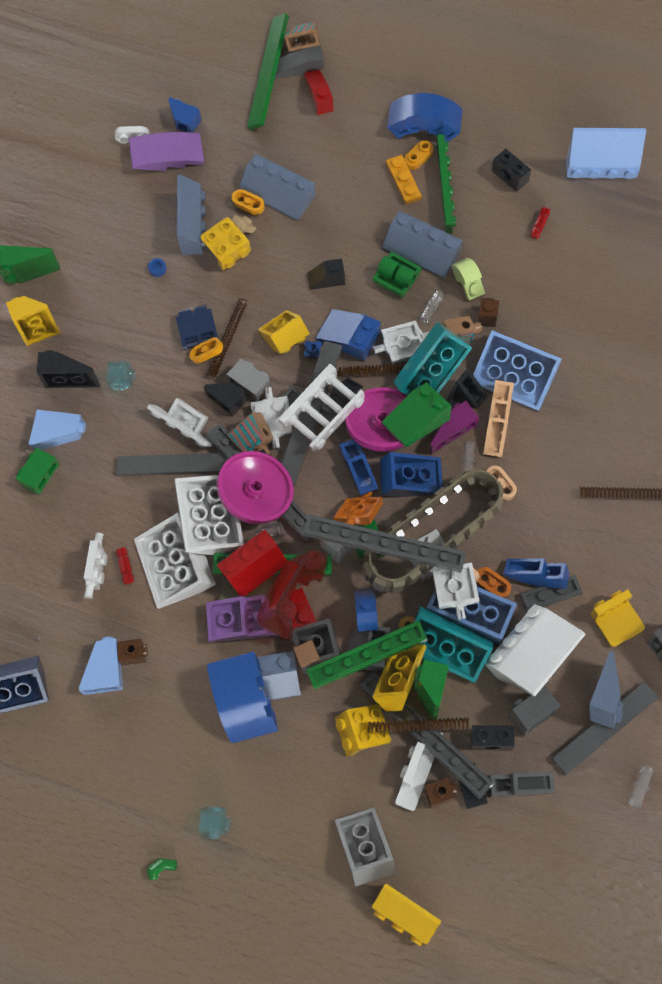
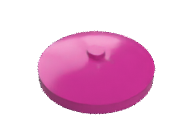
[345,387,407,451]
[217,451,294,524]

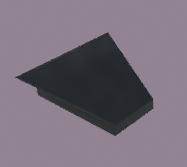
[446,369,488,409]

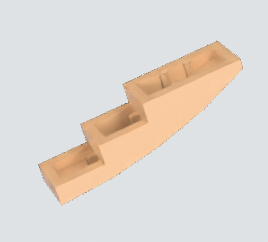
[483,380,514,457]

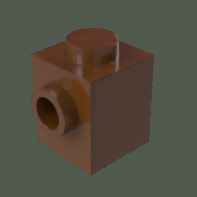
[478,298,500,327]
[117,639,148,666]
[424,778,457,808]

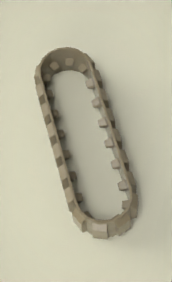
[362,469,504,594]

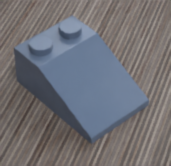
[589,651,623,729]

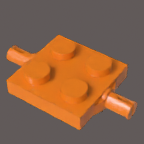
[333,492,383,526]

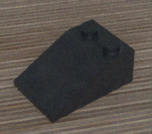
[37,350,100,388]

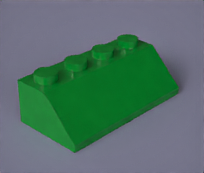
[414,660,449,720]

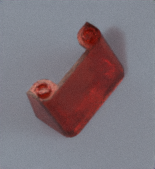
[257,550,327,640]

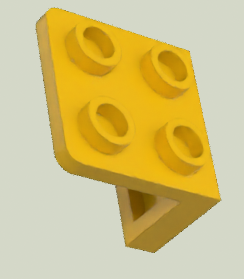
[201,217,251,271]
[590,590,645,647]
[335,704,391,757]

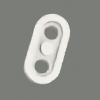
[115,126,149,144]

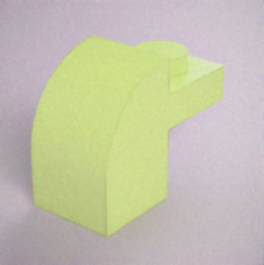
[451,258,485,300]

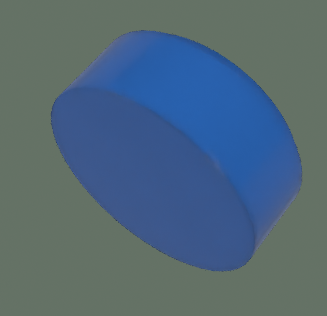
[148,258,167,277]

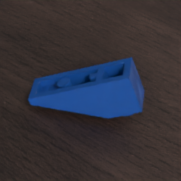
[354,588,378,632]

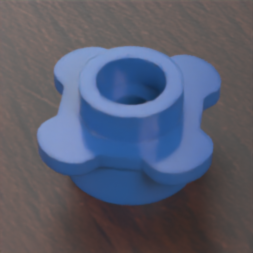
[304,341,322,359]

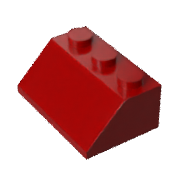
[217,529,289,597]

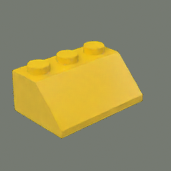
[6,296,61,346]
[373,644,426,712]
[372,883,441,946]

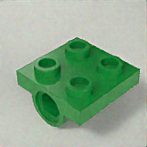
[373,252,422,298]

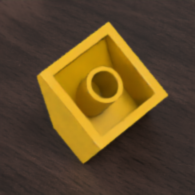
[257,310,310,354]

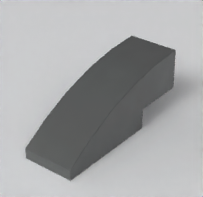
[275,46,324,79]
[487,772,555,798]

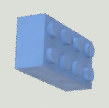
[427,587,517,645]

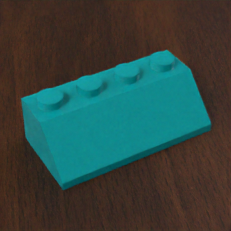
[393,322,472,396]
[412,606,493,683]

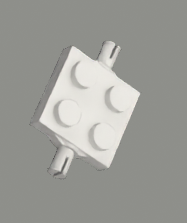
[373,321,430,364]
[251,387,293,450]
[84,533,108,599]
[432,563,479,620]

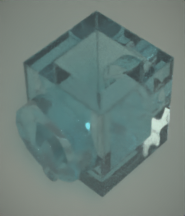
[106,361,136,390]
[198,807,231,839]

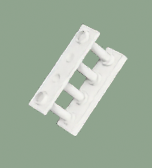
[278,364,365,452]

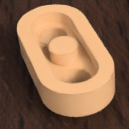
[487,466,517,501]

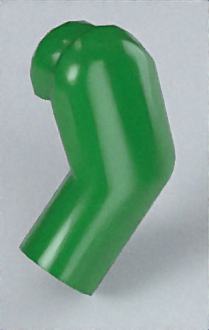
[147,858,177,880]

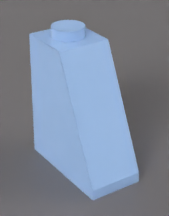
[29,410,86,451]
[79,637,123,695]

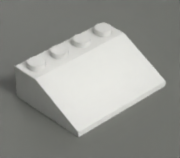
[174,475,244,555]
[134,513,216,609]
[485,604,586,696]

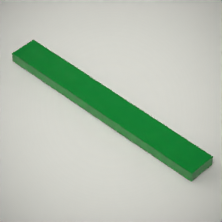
[247,13,289,130]

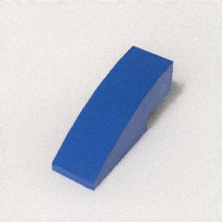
[339,439,378,496]
[503,558,570,589]

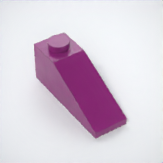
[430,401,479,454]

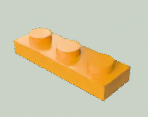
[386,155,422,205]

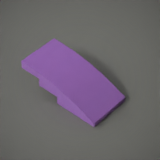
[128,132,204,171]
[206,593,292,642]

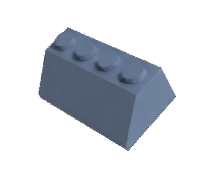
[239,154,316,221]
[177,175,206,255]
[382,211,463,279]
[258,651,301,701]

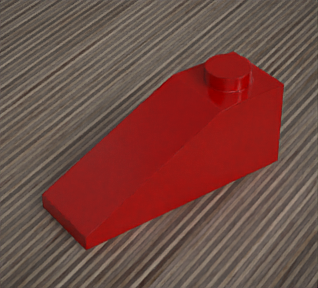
[304,69,334,115]

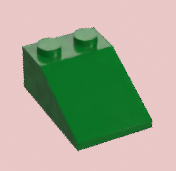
[0,245,60,284]
[382,382,451,448]

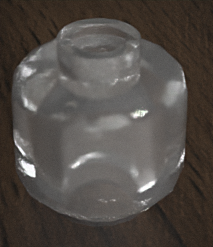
[255,520,285,544]

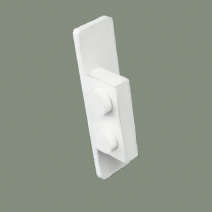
[147,398,213,448]
[395,732,443,811]

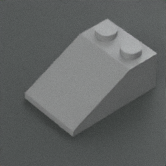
[335,808,396,886]

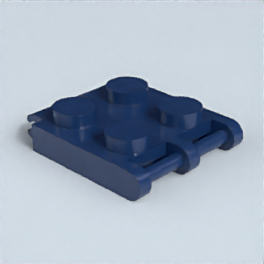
[176,305,218,350]

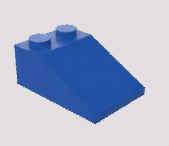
[316,309,381,361]
[380,452,443,497]

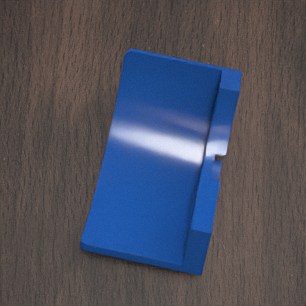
[387,93,462,142]
[207,651,278,743]

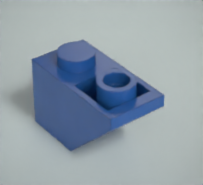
[168,97,201,132]

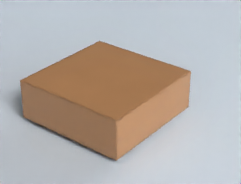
[293,640,320,668]

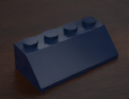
[0,656,49,713]

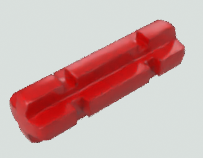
[530,207,550,239]
[116,547,134,585]

